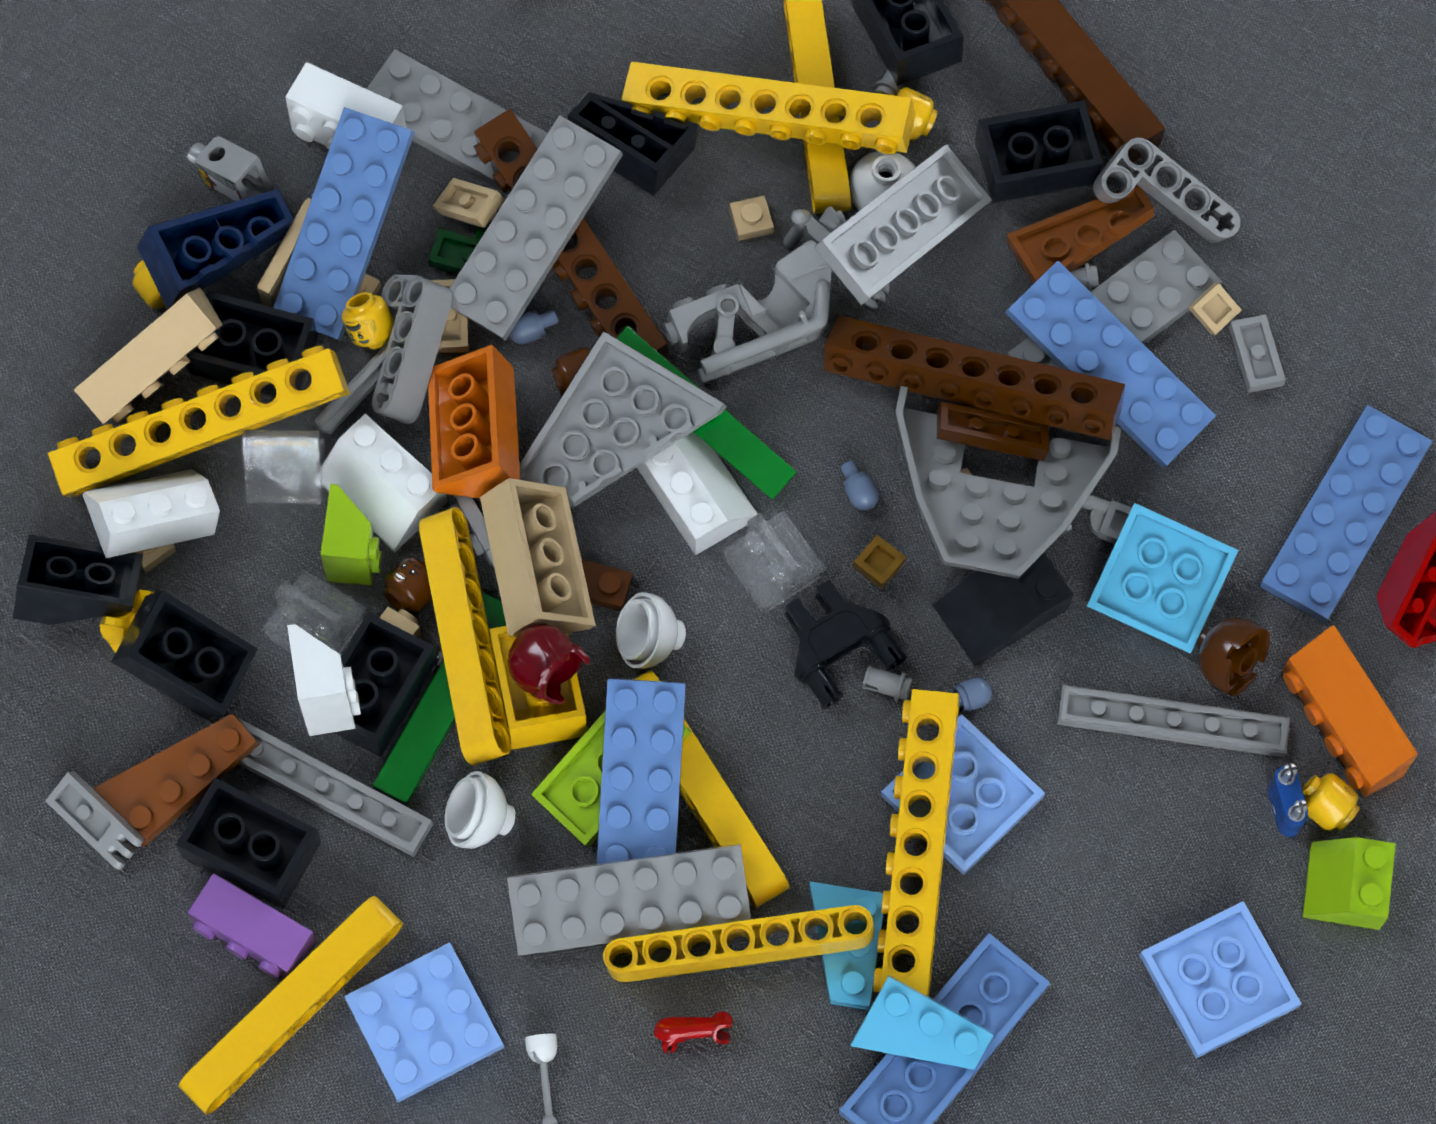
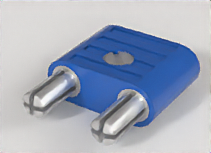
[1268,763,1308,837]

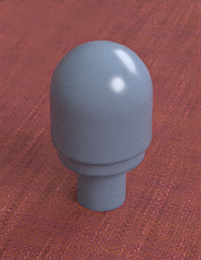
[509,309,559,345]
[840,460,879,511]
[952,678,992,712]

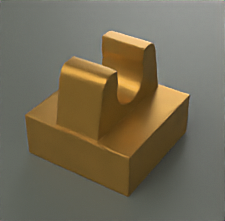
[853,535,907,589]

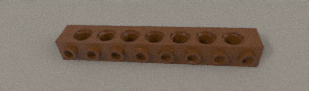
[473,108,669,357]
[824,315,1125,440]

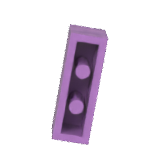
[187,873,316,980]

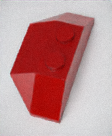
[1376,511,1436,648]

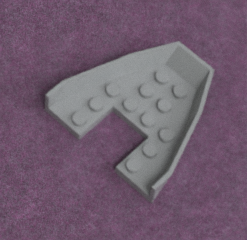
[895,386,1121,579]

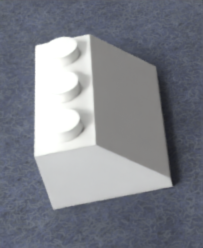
[315,414,448,553]
[637,432,759,555]
[83,469,220,558]
[287,624,361,736]

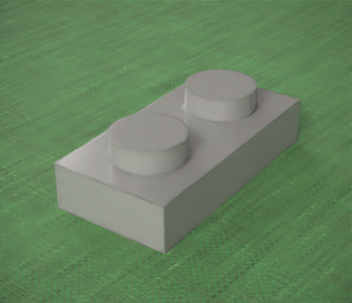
[1229,314,1286,393]

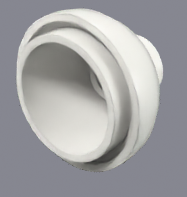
[849,151,916,211]
[616,592,686,669]
[445,771,515,849]

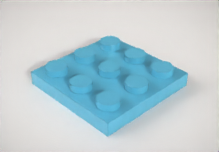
[1087,503,1239,654]

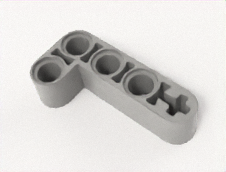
[1093,137,1241,243]
[372,275,452,425]

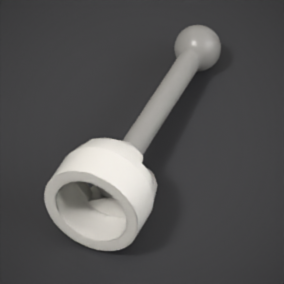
[525,1034,558,1124]

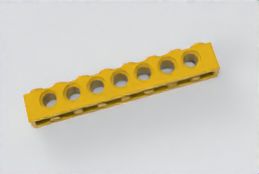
[621,62,916,154]
[48,346,350,498]
[873,689,960,997]

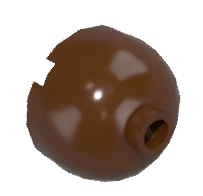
[1198,618,1270,696]

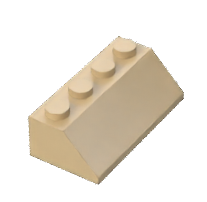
[74,287,222,424]
[480,478,596,637]

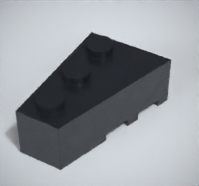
[568,92,699,196]

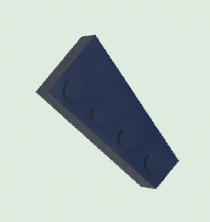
[137,189,294,309]

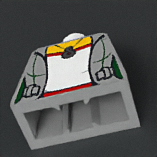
[188,136,273,203]

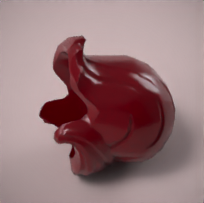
[507,624,590,704]

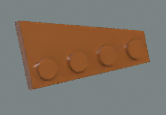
[1007,185,1154,284]
[93,713,260,847]

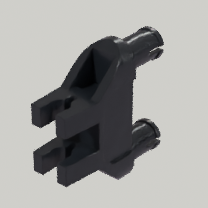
[785,579,907,709]

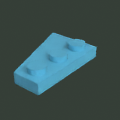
[809,881,883,1010]
[850,975,994,1070]

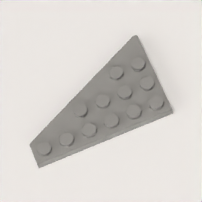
[520,331,726,510]

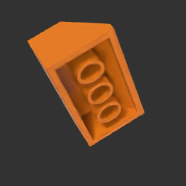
[428,345,520,499]
[1283,625,1418,798]

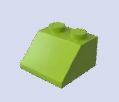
[320,484,382,585]
[1302,837,1396,930]

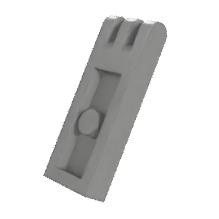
[45,771,145,870]

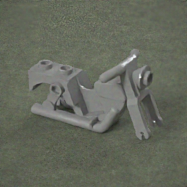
[664,206,890,384]

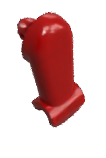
[653,1011,733,1054]

